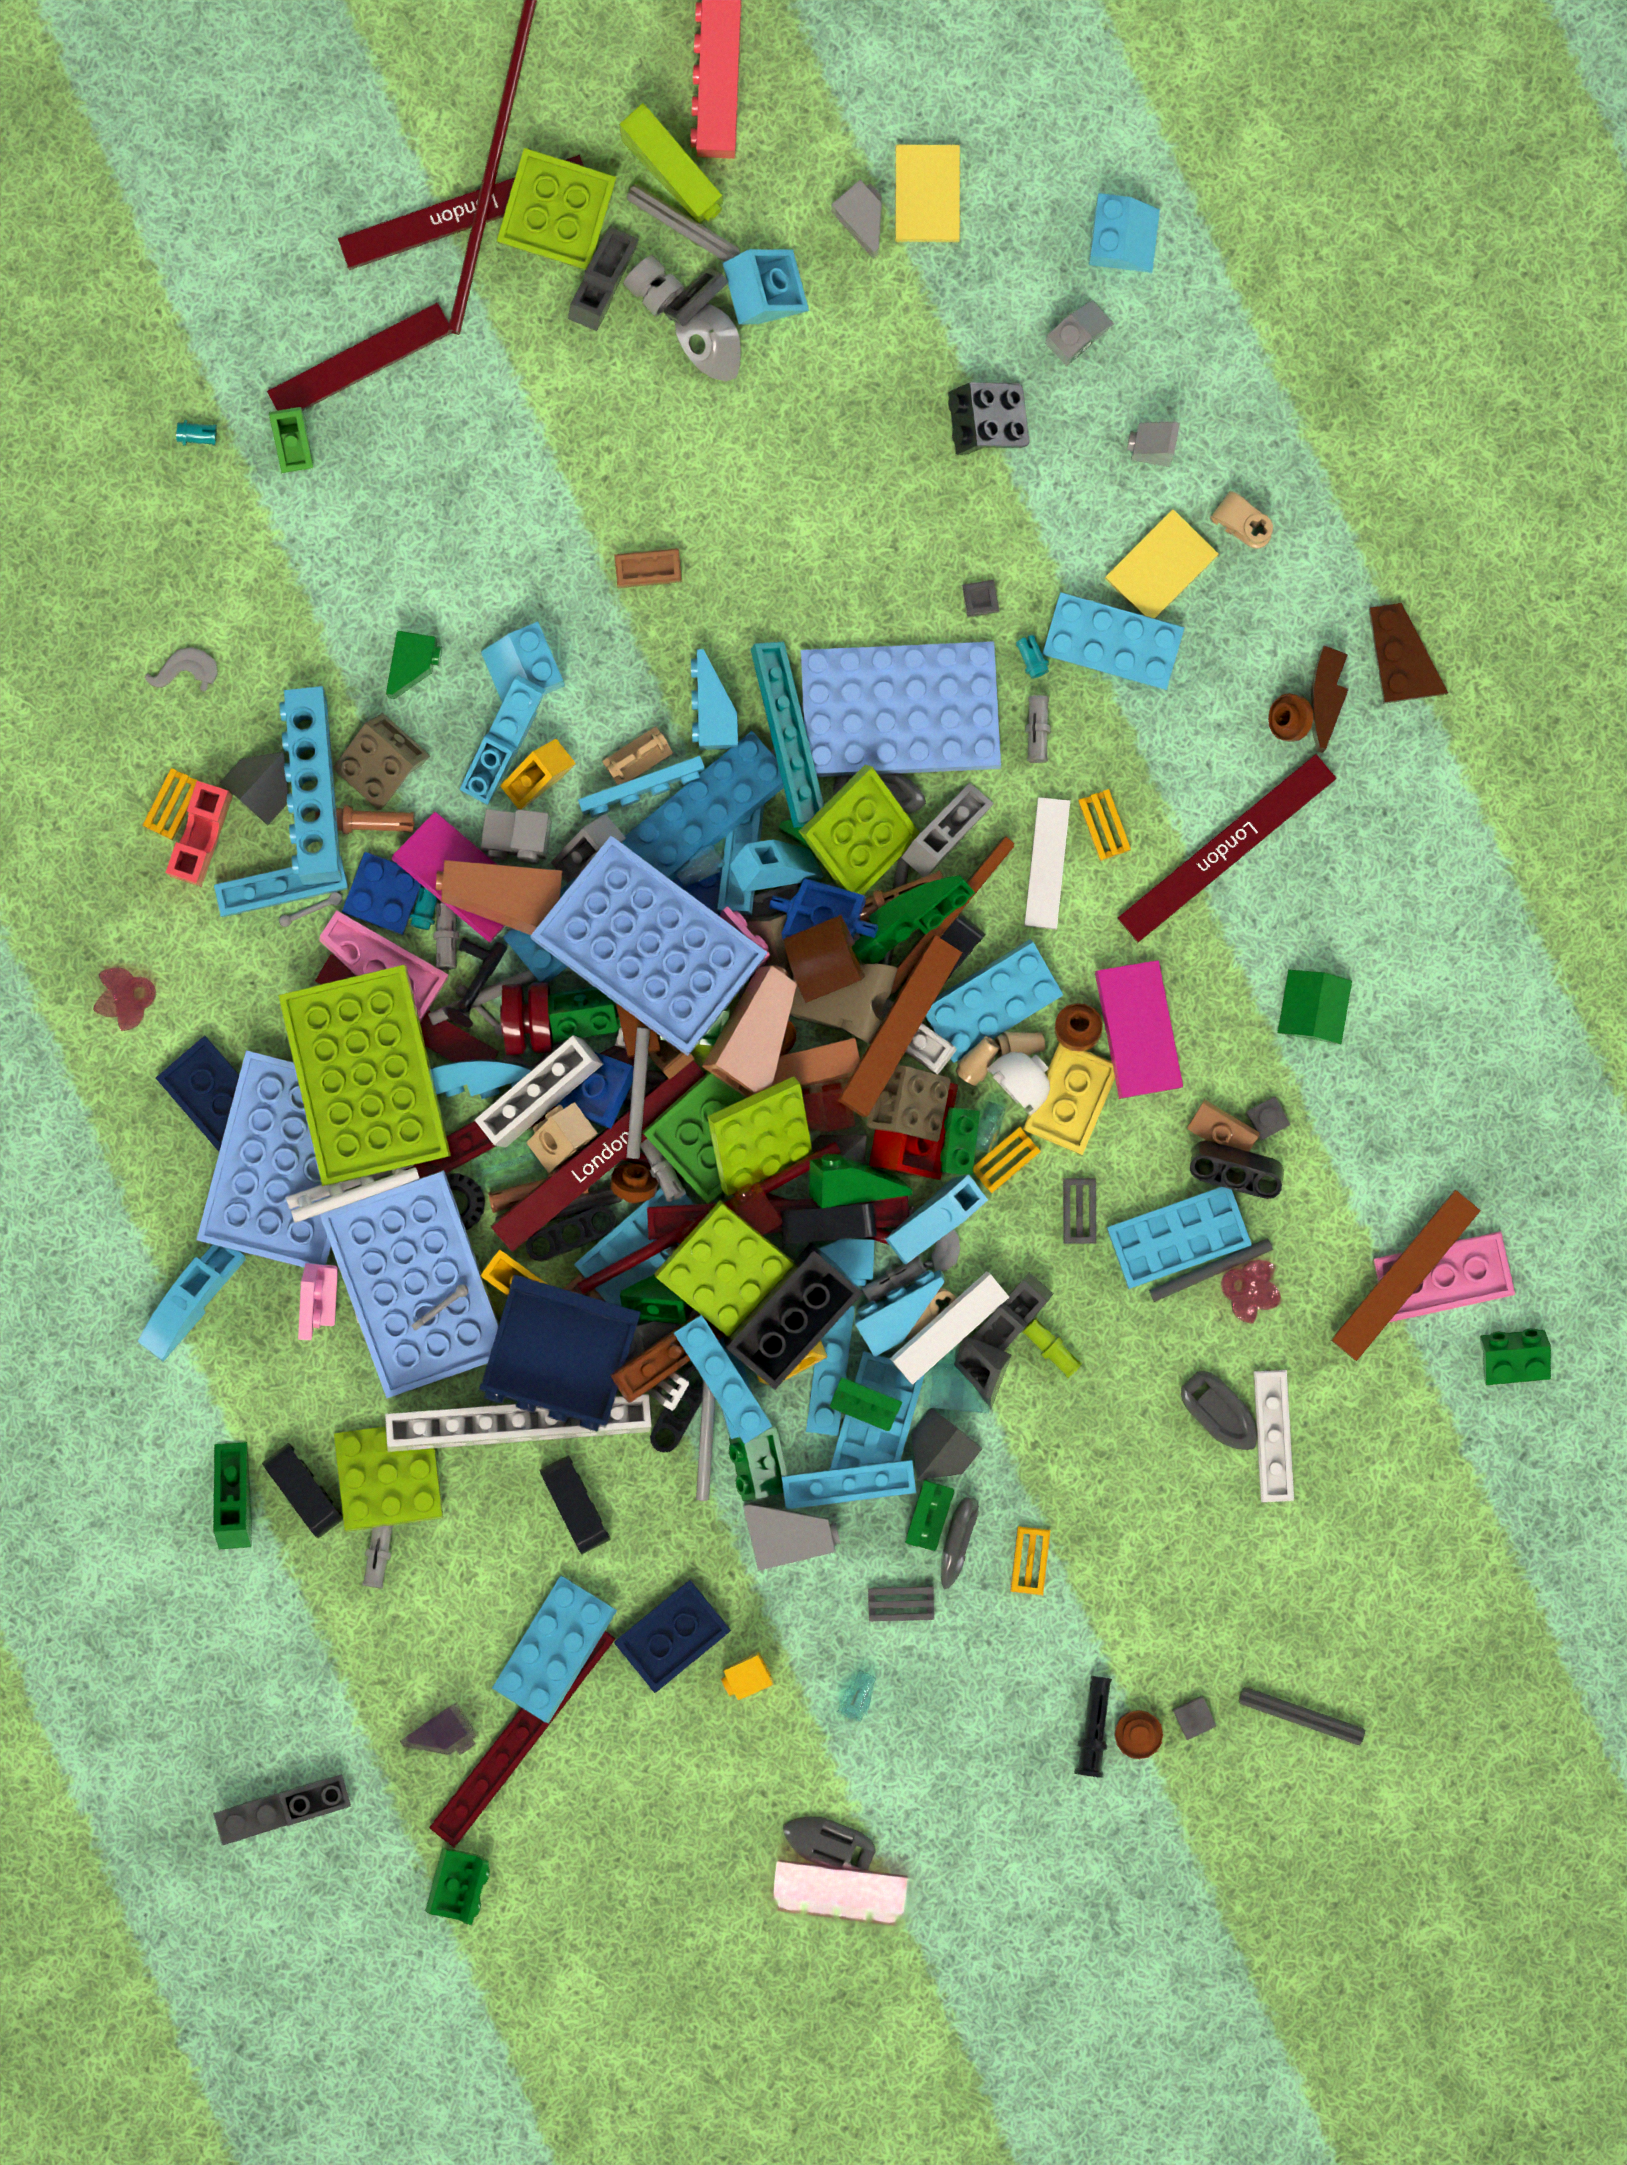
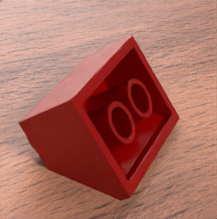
[869,1083,958,1180]

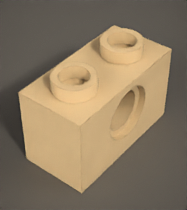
[526,1102,598,1174]

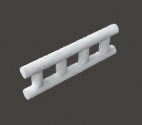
[285,1165,419,1223]

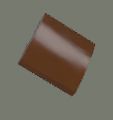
[783,914,865,1003]

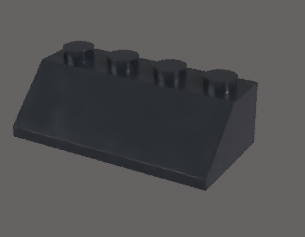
[724,1242,863,1390]

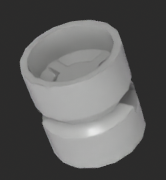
[623,255,684,317]

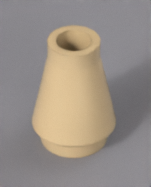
[995,1032,1045,1059]
[955,1036,1000,1086]

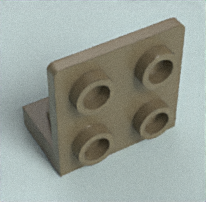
[333,713,430,810]
[867,1065,950,1142]

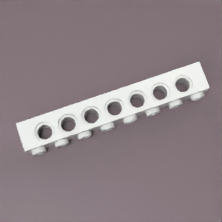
[385,1394,651,1452]

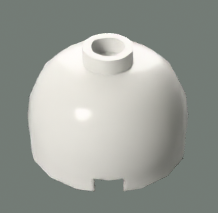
[987,1052,1050,1116]

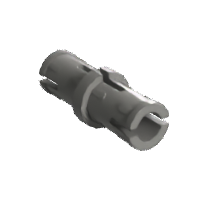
[1025,695,1051,763]
[433,902,459,970]
[640,1138,686,1202]
[861,1256,926,1303]
[362,1525,394,1589]

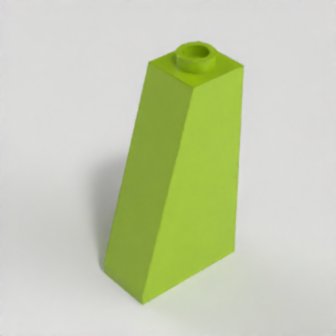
[619,103,723,224]

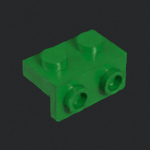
[1480,1328,1551,1385]
[425,1847,490,1925]

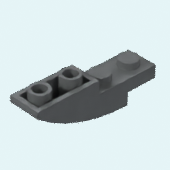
[213,1774,351,1845]

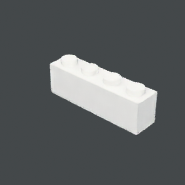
[475,1036,603,1148]

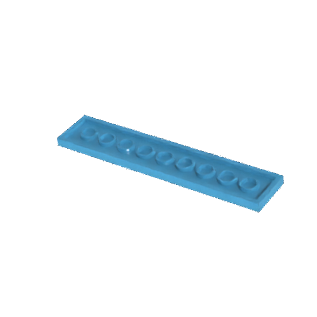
[503,731,784,982]

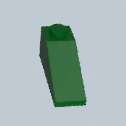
[809,1154,912,1208]
[213,1442,252,1550]

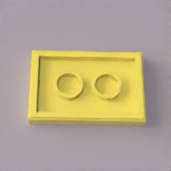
[895,145,960,242]
[1105,509,1219,619]
[1023,1042,1115,1155]

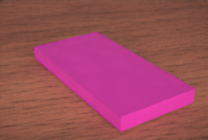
[392,812,505,943]
[1095,960,1183,1099]

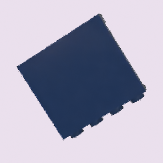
[479,1275,641,1432]

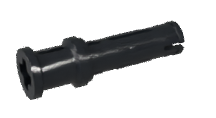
[1074,1676,1112,1778]

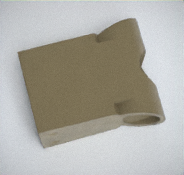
[790,964,898,1044]

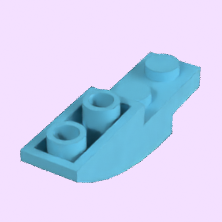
[459,675,546,805]
[431,1059,535,1099]
[138,1244,246,1362]

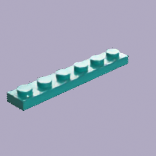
[750,642,824,828]

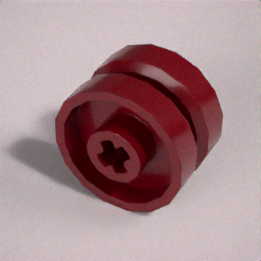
[500,982,553,1055]

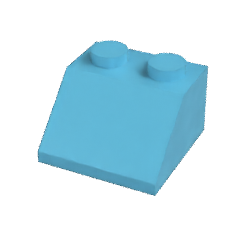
[1089,193,1160,273]
[723,249,809,325]
[481,622,565,703]

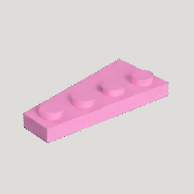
[319,910,448,1022]

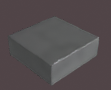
[962,580,999,618]
[1173,1696,1217,1740]

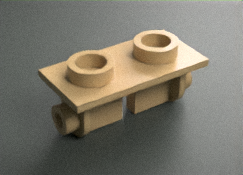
[602,726,674,785]

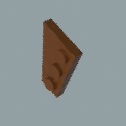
[1369,603,1448,704]

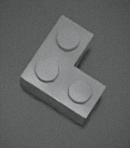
[481,809,552,864]

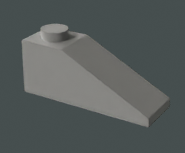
[901,783,994,877]

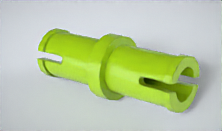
[1022,1317,1082,1378]

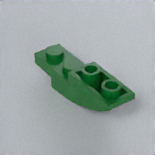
[851,875,975,964]

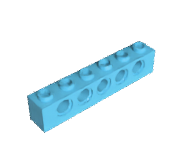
[279,686,342,885]

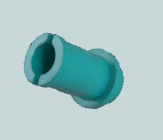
[176,420,217,446]
[1016,635,1049,679]
[409,887,438,930]

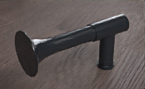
[443,937,507,1027]

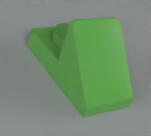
[269,407,313,473]

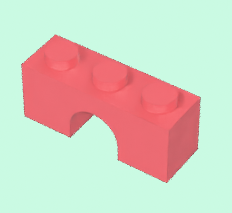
[165,781,233,887]

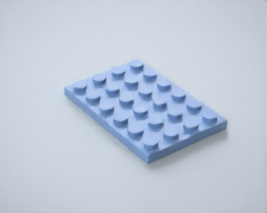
[801,641,1001,777]
[531,836,768,1056]
[196,1050,345,1267]
[320,1170,499,1398]

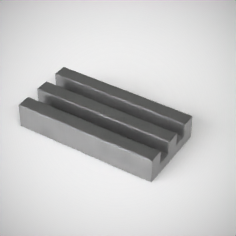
[663,268,728,326]
[1063,1178,1096,1244]
[868,1586,934,1622]

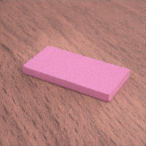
[1373,1231,1515,1322]

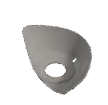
[675,304,741,382]

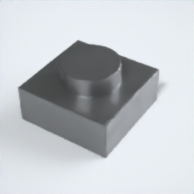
[1246,1097,1290,1140]

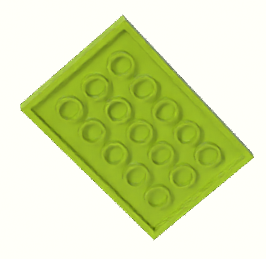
[278,965,451,1186]

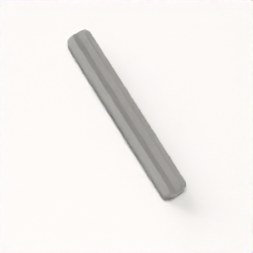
[627,184,740,262]

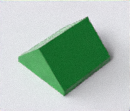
[1277,969,1352,1045]

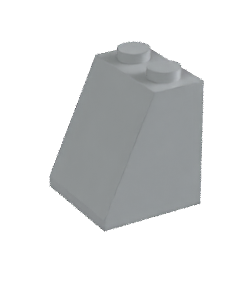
[743,1503,840,1571]

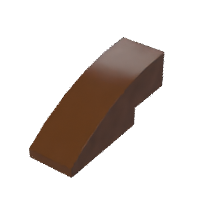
[1310,646,1349,753]

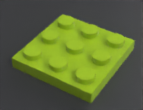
[496,148,617,270]
[799,764,920,895]
[707,1076,813,1196]
[654,1201,794,1337]
[334,1426,443,1532]

